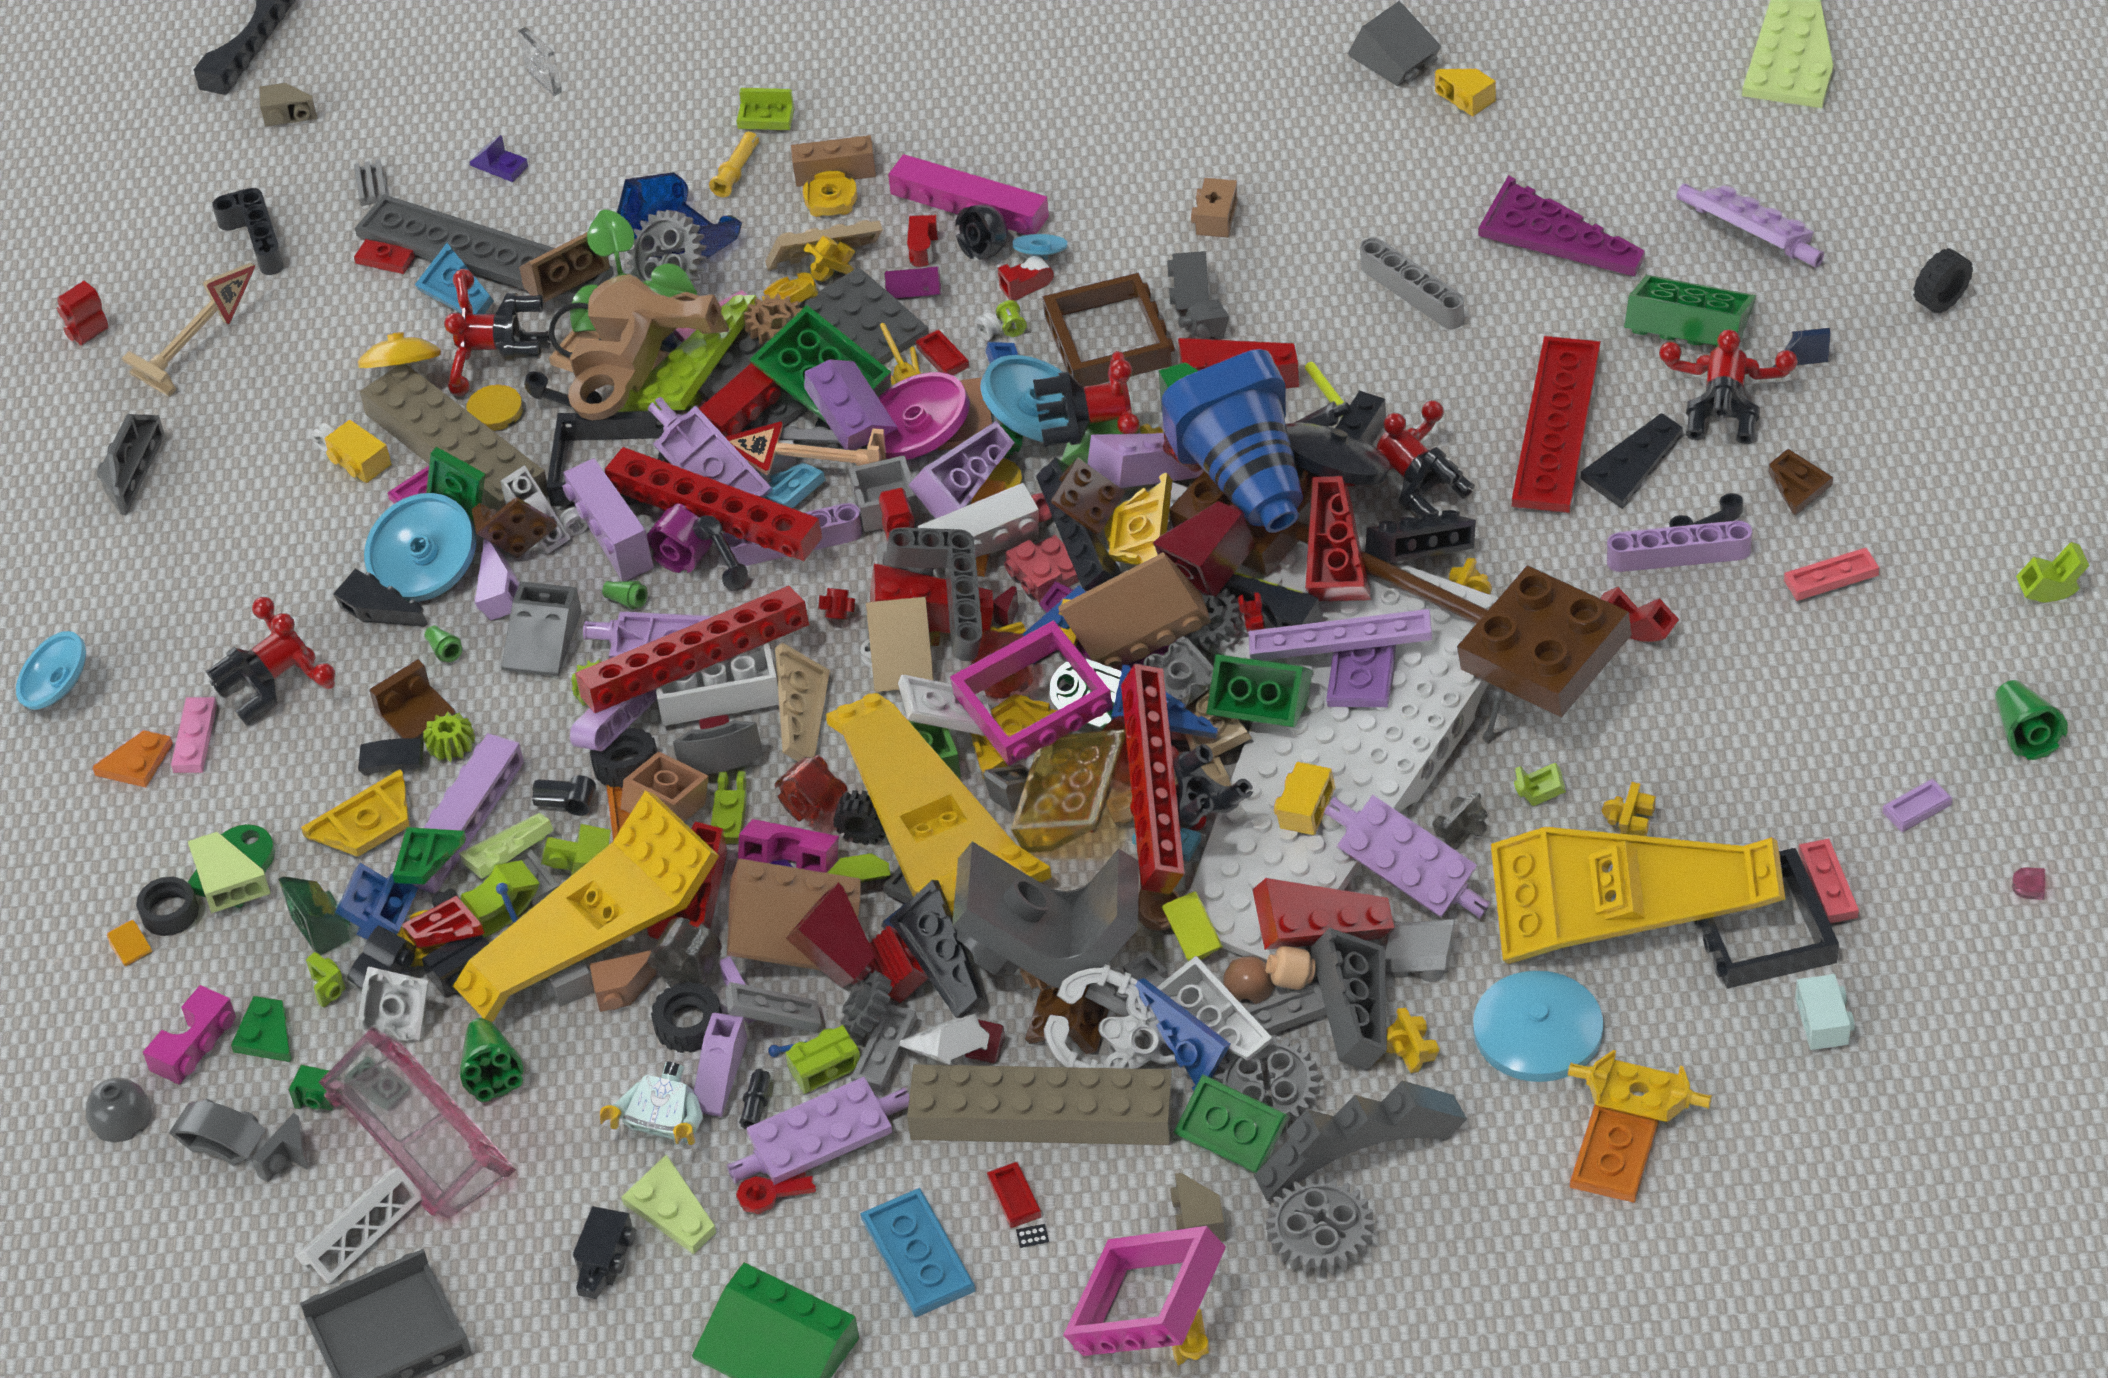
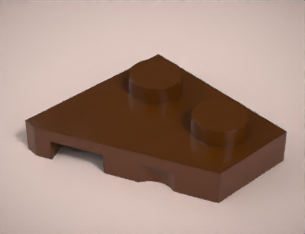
[1768,449,1833,515]

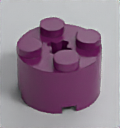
[646,503,713,573]

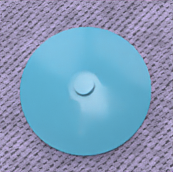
[980,355,1068,442]
[364,493,476,602]
[1473,971,1603,1082]

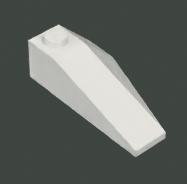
[1157,956,1274,1061]

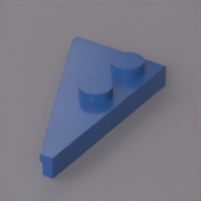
[1111,665,1218,739]
[1135,978,1231,1091]

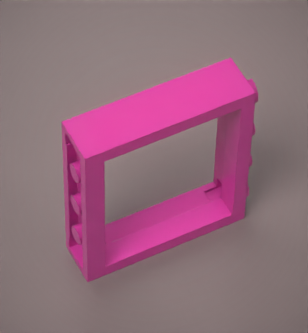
[950,620,1113,766]
[1063,1226,1226,1356]

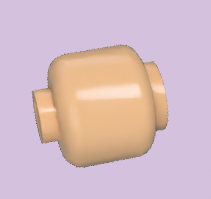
[1266,946,1315,990]

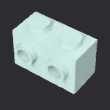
[1795,974,1855,1050]

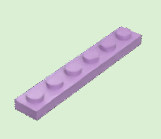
[1249,609,1432,661]

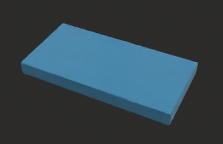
[860,1188,976,1318]

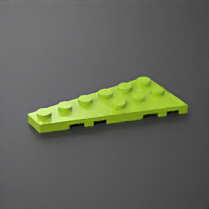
[618,295,757,412]

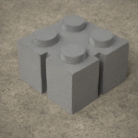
[848,456,920,532]

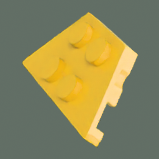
[1108,473,1173,565]
[970,694,1057,779]
[301,769,410,857]

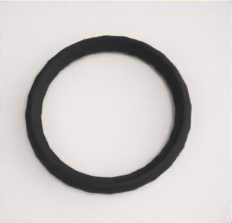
[549,302,602,358]

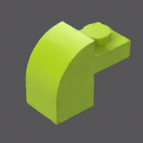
[2016,542,2090,603]
[541,824,611,877]

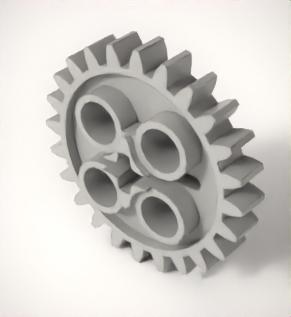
[627,210,707,283]
[1215,1035,1320,1130]
[1266,1176,1374,1275]

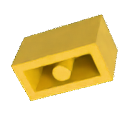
[324,419,392,483]
[1274,762,1336,836]

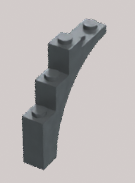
[1254,1080,1467,1202]

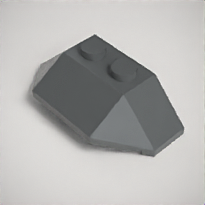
[97,414,165,515]

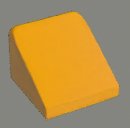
[107,920,152,967]

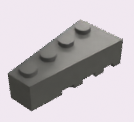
[1310,928,1387,1070]

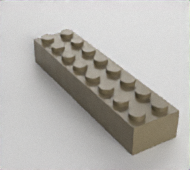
[360,363,548,512]
[907,1064,1173,1145]

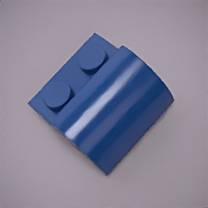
[335,862,418,939]

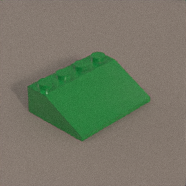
[1624,274,1756,348]
[750,305,891,423]
[692,1262,860,1378]

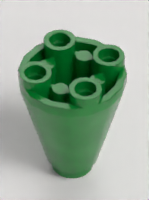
[459,1018,524,1102]

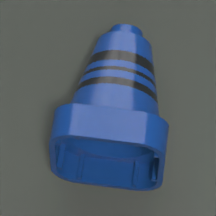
[1161,349,1303,532]

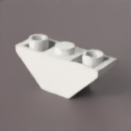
[500,465,571,554]

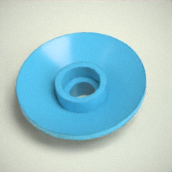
[1013,234,1067,260]

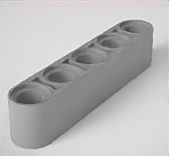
[1360,237,1464,329]

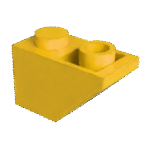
[1435,68,1496,117]

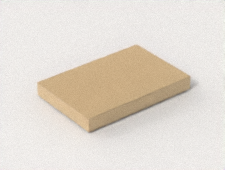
[866,597,934,692]

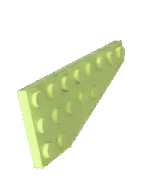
[1742,0,1833,108]

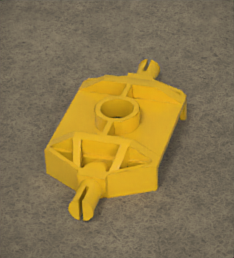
[1568,1050,1712,1122]

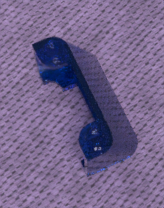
[617,172,742,267]

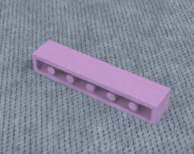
[413,733,524,894]

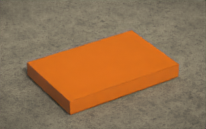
[1570,1104,1659,1203]

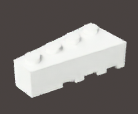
[917,483,1039,557]
[656,642,779,726]

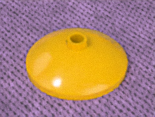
[357,332,441,368]

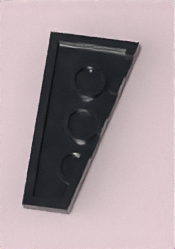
[1580,413,1683,509]
[890,879,984,1018]

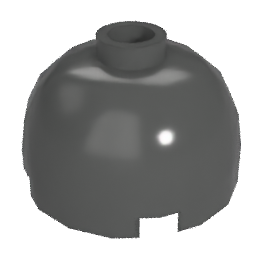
[86,1077,152,1143]

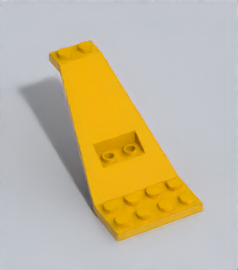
[826,693,1052,917]
[453,791,719,1022]
[1491,826,1785,964]

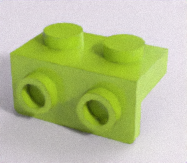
[736,88,795,130]

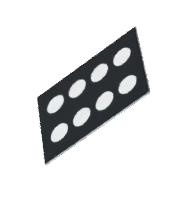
[1016,1224,1049,1248]

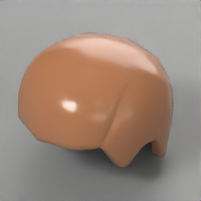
[1138,889,1180,931]
[1223,956,1275,1004]

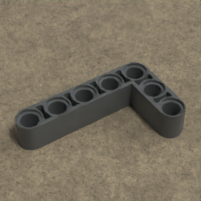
[885,528,982,661]

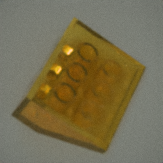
[1010,730,1126,853]

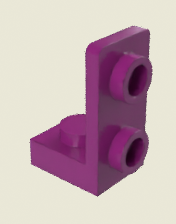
[884,266,942,298]

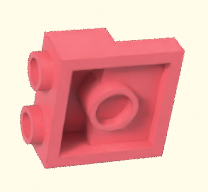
[1004,534,1079,602]

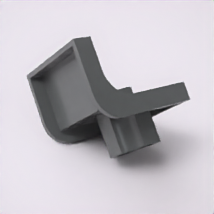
[952,841,1139,988]

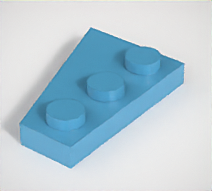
[415,243,494,314]

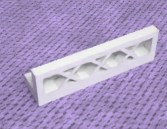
[295,1167,424,1284]

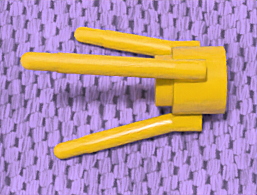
[880,323,921,386]

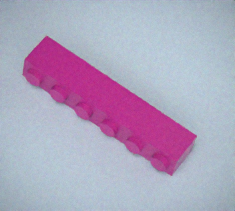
[888,154,1049,235]

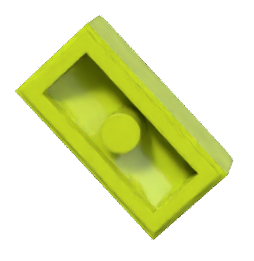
[1162,891,1223,961]

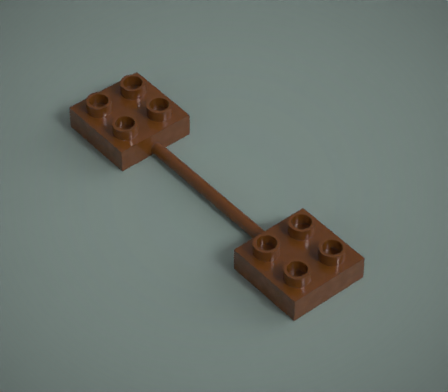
[1169,464,1631,718]

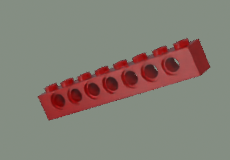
[604,447,822,561]
[575,586,809,714]
[1121,664,1185,894]

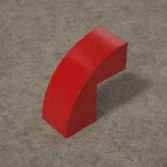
[1600,586,1679,642]

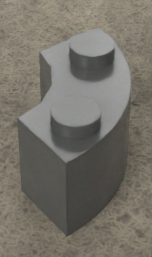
[673,720,764,776]
[169,1099,266,1165]

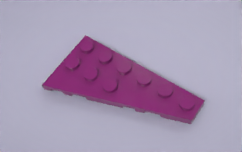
[1478,175,1645,277]

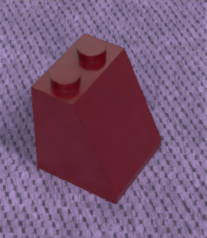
[1153,501,1255,597]
[786,882,875,988]

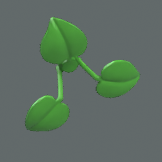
[570,209,697,332]

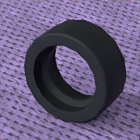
[136,876,199,936]

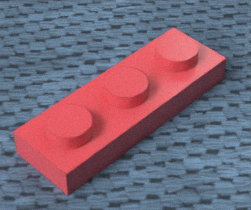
[1784,547,1879,601]
[1798,838,1859,924]

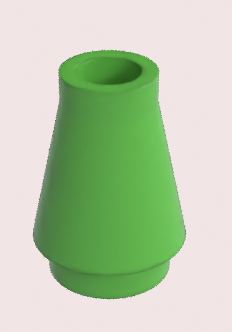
[602,581,648,609]
[424,625,462,662]

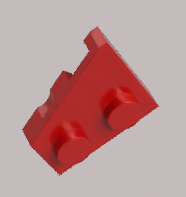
[402,896,485,948]

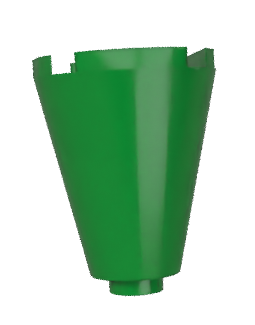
[1995,680,2068,760]

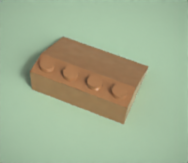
[1058,552,1211,670]
[727,858,860,971]

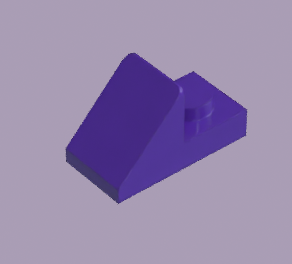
[469,135,528,182]

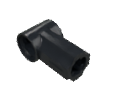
[532,775,596,816]

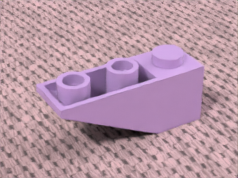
[475,539,520,621]
[694,1013,748,1117]

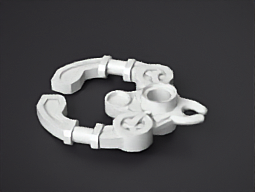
[1044,964,1176,1069]

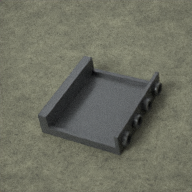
[300,1249,472,1378]

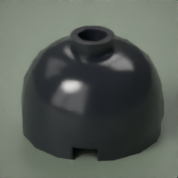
[955,204,1008,260]

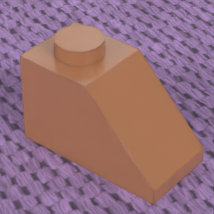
[589,950,656,1012]

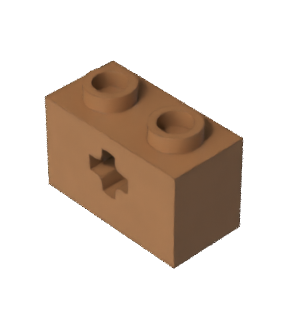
[1191,178,1238,238]

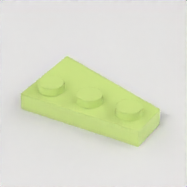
[459,813,554,879]
[621,1155,716,1254]

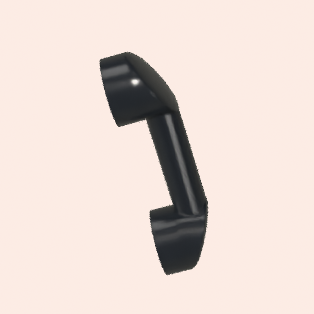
[524,371,602,407]
[1669,493,1744,527]
[693,515,748,591]

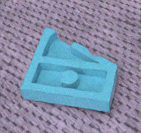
[764,462,826,508]

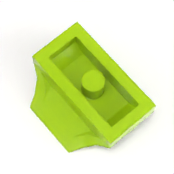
[827,853,891,883]

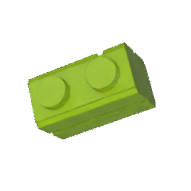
[785,1025,860,1094]

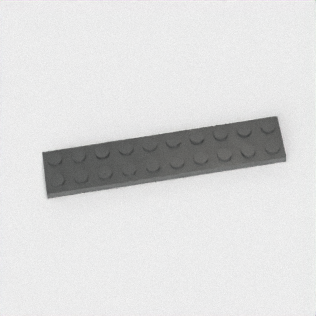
[355,194,614,304]

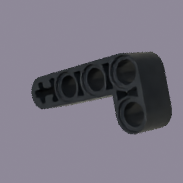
[212,188,284,275]

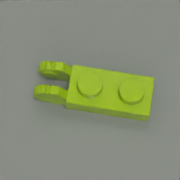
[711,771,747,844]

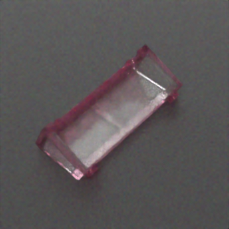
[319,1027,516,1219]

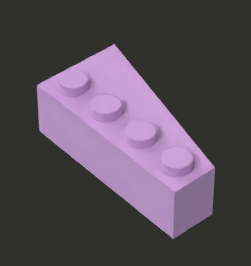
[908,421,1014,518]
[1088,433,1204,488]
[563,458,654,581]

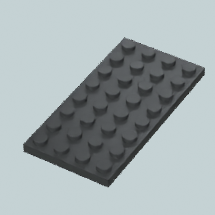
[697,267,929,433]

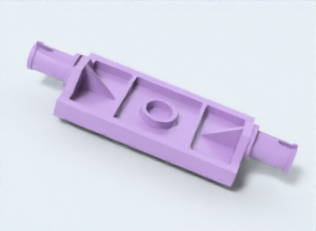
[1676,183,1824,268]
[648,397,773,498]
[583,612,759,659]
[1324,795,1491,919]
[727,1077,910,1185]

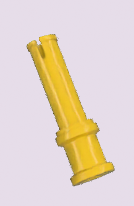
[709,131,759,198]

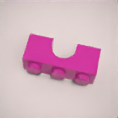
[738,819,839,873]
[143,985,236,1085]

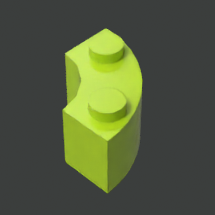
[460,860,540,937]

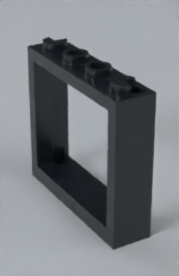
[546,411,669,507]
[1694,848,1839,989]

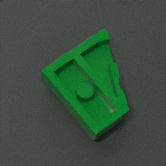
[393,827,466,885]
[231,996,292,1062]

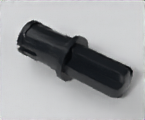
[739,1069,771,1129]

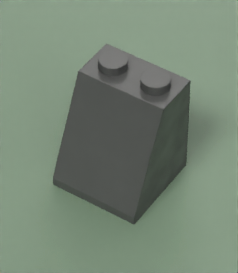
[1348,0,1442,86]

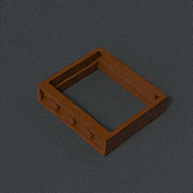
[1042,272,1175,387]

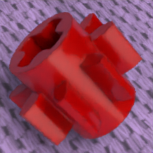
[818,588,855,619]

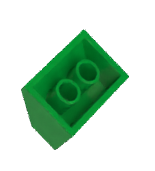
[1206,654,1313,728]

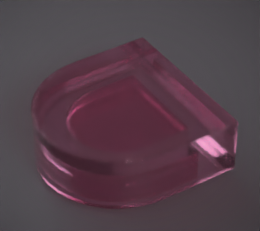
[2012,867,2045,900]

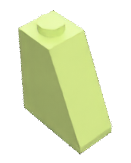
[187,832,271,913]

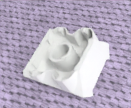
[358,966,428,1041]
[900,1014,989,1065]

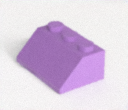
[805,359,897,450]

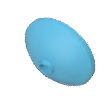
[16,631,86,710]

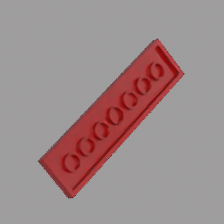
[1512,336,1601,513]

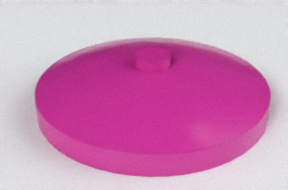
[866,372,970,460]

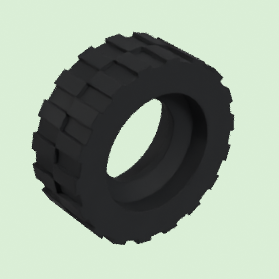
[1913,248,1973,313]
[590,728,658,788]
[651,982,722,1053]

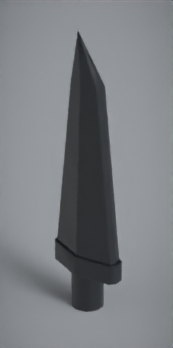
[1294,401,1351,427]

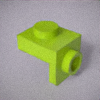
[1514,762,1566,806]
[305,952,346,1008]

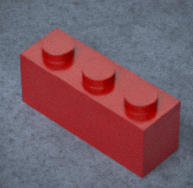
[699,363,781,437]

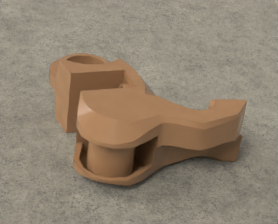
[568,274,729,420]

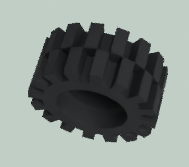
[833,790,886,845]

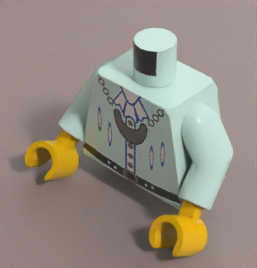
[600,1061,703,1145]

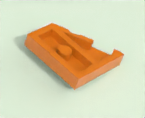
[92,730,173,788]

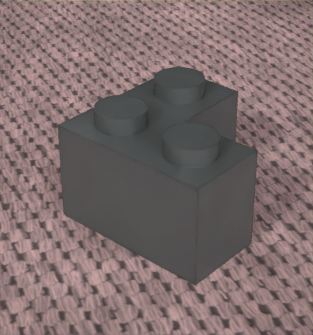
[1167,251,1209,310]

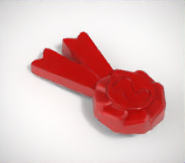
[736,1172,816,1215]

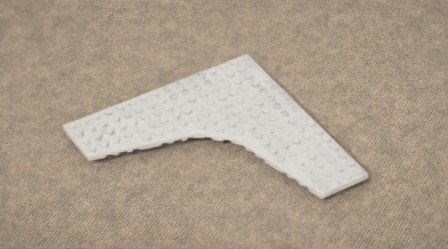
[1097,482,1498,963]

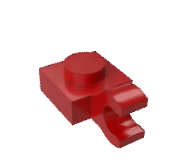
[1238,593,1265,632]

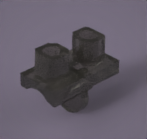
[1432,791,1488,850]

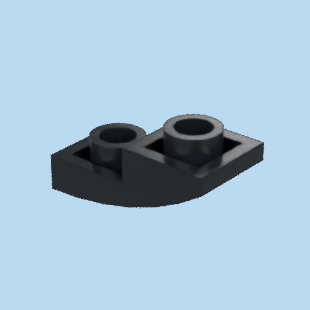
[358,738,424,776]

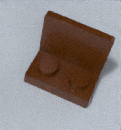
[1051,458,1125,535]
[472,497,557,558]
[369,659,456,739]
[1025,984,1109,1054]

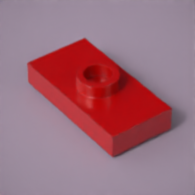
[354,239,415,274]

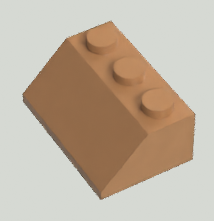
[791,135,876,187]
[519,232,610,303]

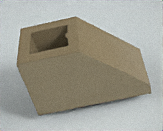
[259,83,317,127]
[1170,1173,1226,1242]

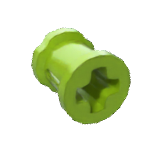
[995,300,1027,337]

